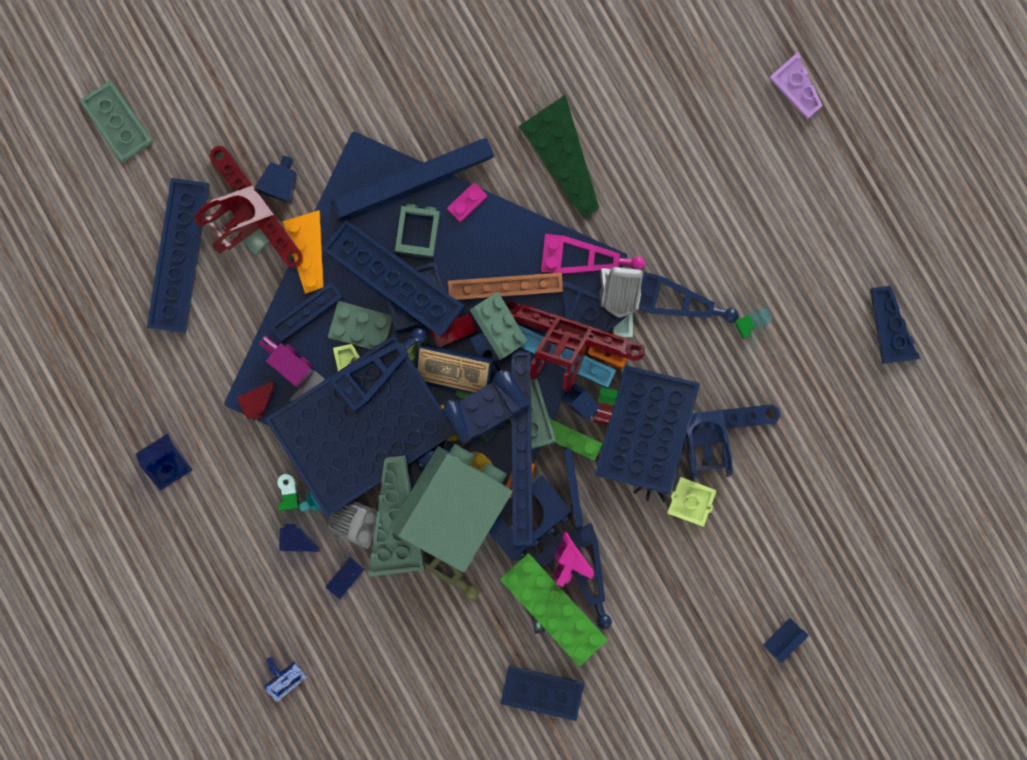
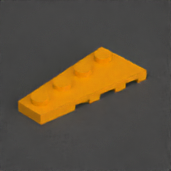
[283,210,324,294]

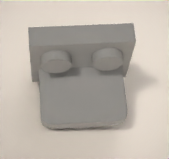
[599,267,643,318]
[329,501,378,549]

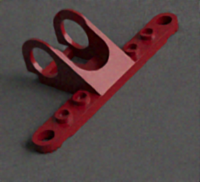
[194,146,303,268]
[504,300,645,392]

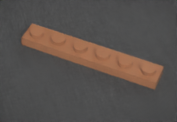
[447,273,563,300]

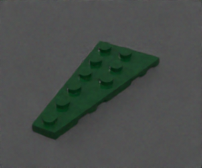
[519,95,599,219]

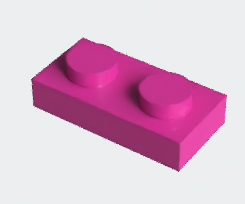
[447,182,488,223]

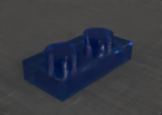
[326,557,365,599]

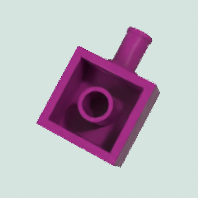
[258,335,314,388]

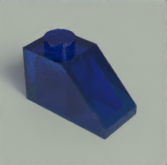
[279,524,320,552]

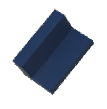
[763,618,809,663]

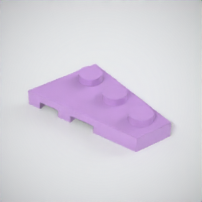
[769,52,822,120]

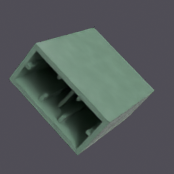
[390,444,513,573]

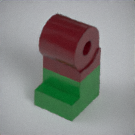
[593,387,618,425]

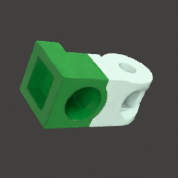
[277,474,300,512]

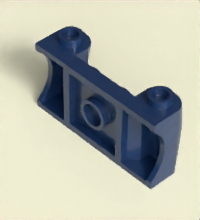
[442,370,530,446]

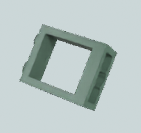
[395,204,440,259]

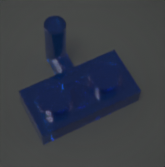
[264,657,307,702]

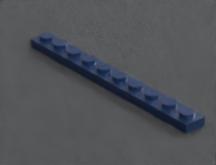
[511,352,533,546]

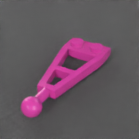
[541,234,646,274]

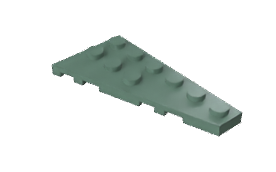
[368,455,426,577]

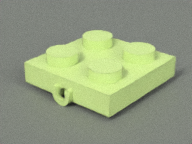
[667,477,717,527]

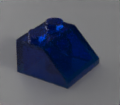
[135,433,193,491]

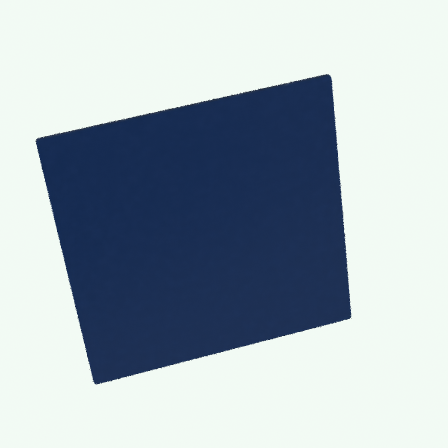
[224,132,627,523]

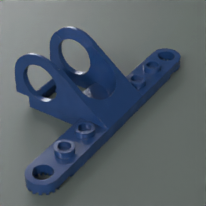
[686,405,780,481]

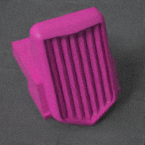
[552,532,594,587]

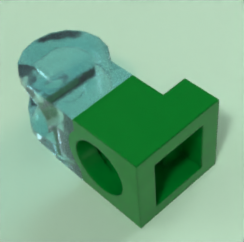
[734,308,772,340]

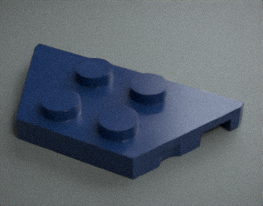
[563,282,628,332]

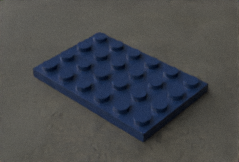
[595,365,700,495]

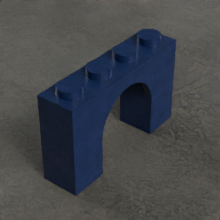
[489,475,572,561]

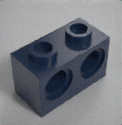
[561,384,600,420]

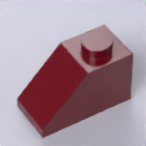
[430,314,478,348]
[237,381,276,421]

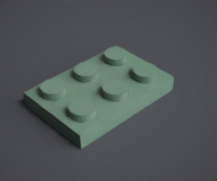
[470,292,527,359]
[328,301,393,350]

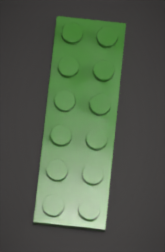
[500,553,608,667]

